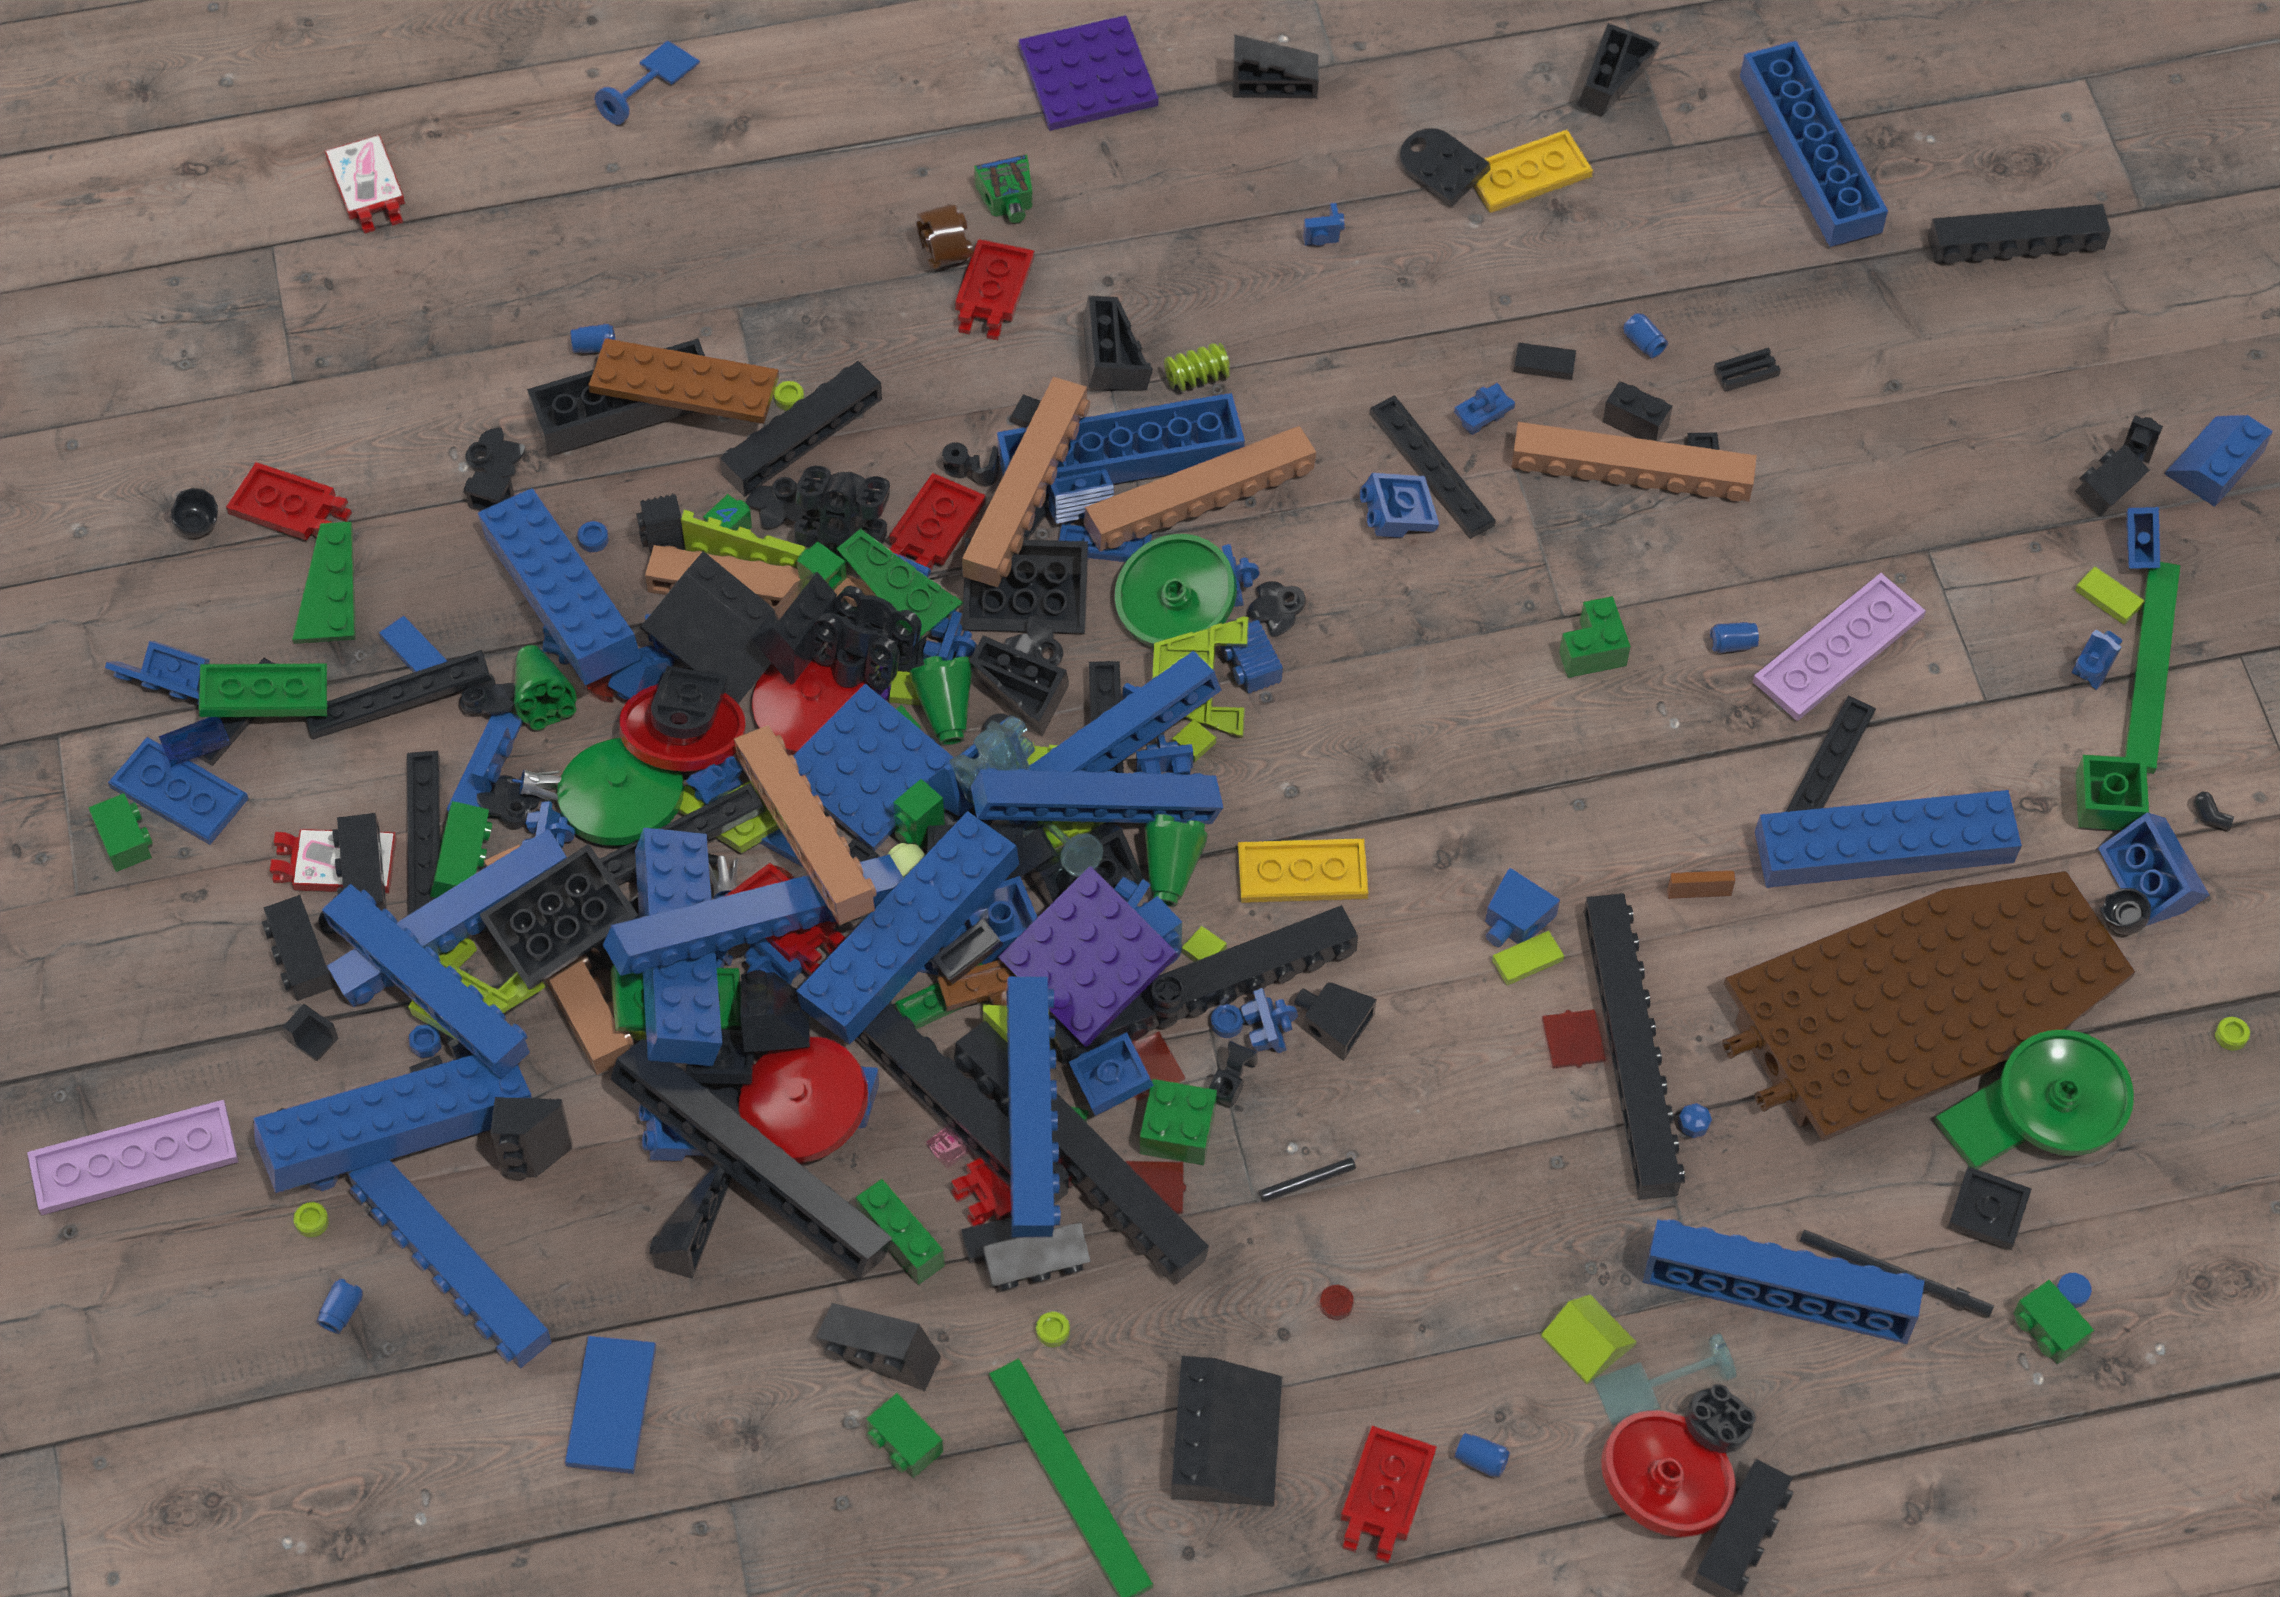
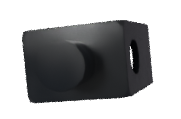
[1294,982,1377,1061]

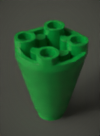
[514,645,577,730]
[910,656,972,745]
[1145,814,1208,907]

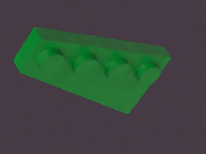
[292,522,356,644]
[837,529,964,641]

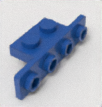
[105,641,210,704]
[447,712,523,812]

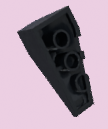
[649,1164,732,1279]

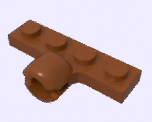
[938,960,1017,1011]

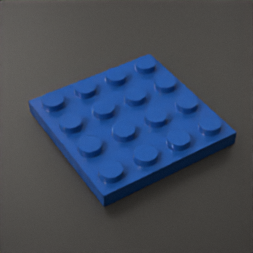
[793,684,954,851]

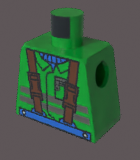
[974,154,1033,223]

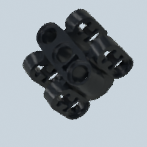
[794,465,890,560]
[811,586,922,690]

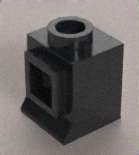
[464,471,514,511]

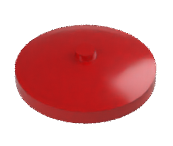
[752,659,876,755]
[619,684,746,771]
[739,1037,868,1163]
[1601,1410,1736,1537]

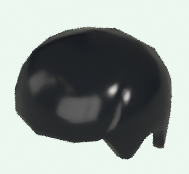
[171,487,218,537]
[2100,888,2151,935]

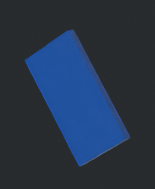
[108,737,249,845]
[565,1336,656,1474]

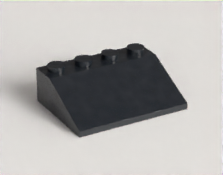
[962,538,1089,634]
[640,551,774,704]
[479,844,640,990]
[1171,1355,1282,1507]

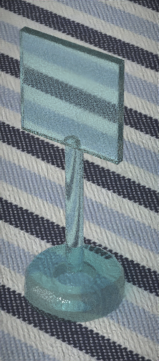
[1023,821,1103,877]
[1593,1333,1737,1426]

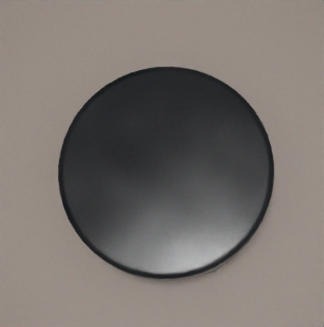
[1685,1384,1756,1453]

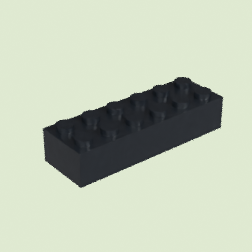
[527,339,705,456]

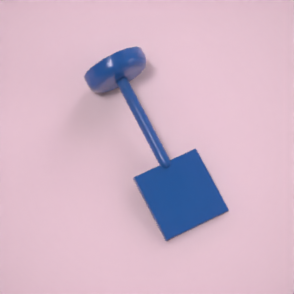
[595,41,700,125]

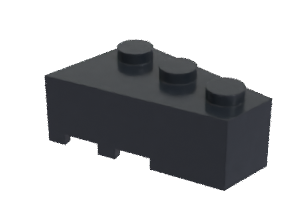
[1577,23,1660,115]
[1233,34,1319,99]
[969,635,1069,736]

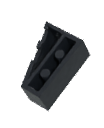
[1083,295,1153,391]
[815,1303,941,1391]

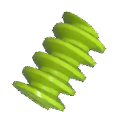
[1164,343,1230,392]

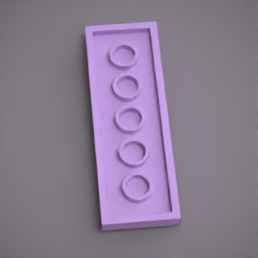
[1753,573,1926,721]
[27,1100,239,1215]

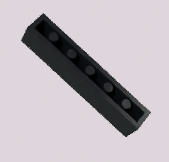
[1928,204,2111,264]
[720,361,882,497]

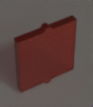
[1542,1009,1606,1069]
[1132,1032,1185,1101]
[1126,1161,1187,1214]

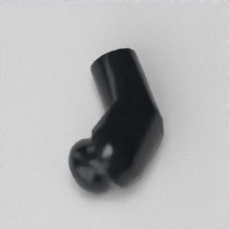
[2194,791,2234,831]

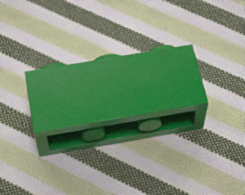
[430,801,493,898]
[855,1179,945,1285]

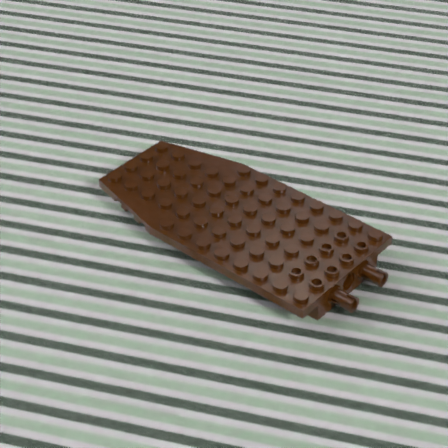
[1722,871,2135,1142]

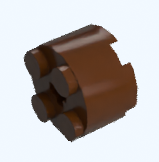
[916,204,974,270]

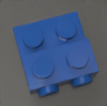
[1360,473,1439,537]
[1069,1032,1154,1116]
[639,1104,705,1161]

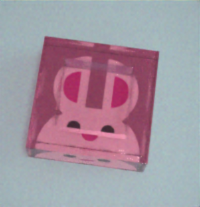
[926,1127,971,1169]

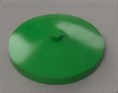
[1115,534,1237,648]
[557,738,684,845]
[2000,1030,2134,1156]

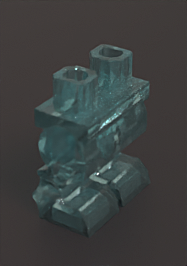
[949,715,1035,804]

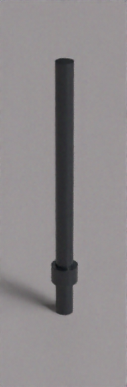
[1800,1229,1995,1318]

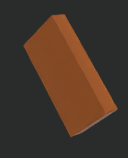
[1667,870,1735,899]

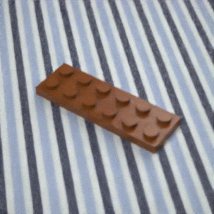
[589,338,779,424]

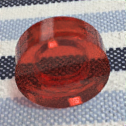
[1320,1285,1354,1320]

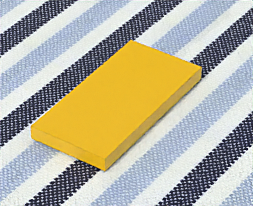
[1473,130,1593,213]
[1238,838,1368,903]

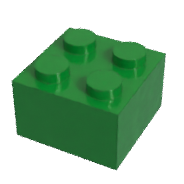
[2075,754,2149,830]
[1140,1079,1217,1166]

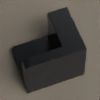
[282,1004,339,1061]

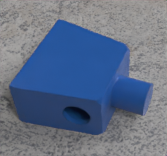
[1485,868,1560,947]

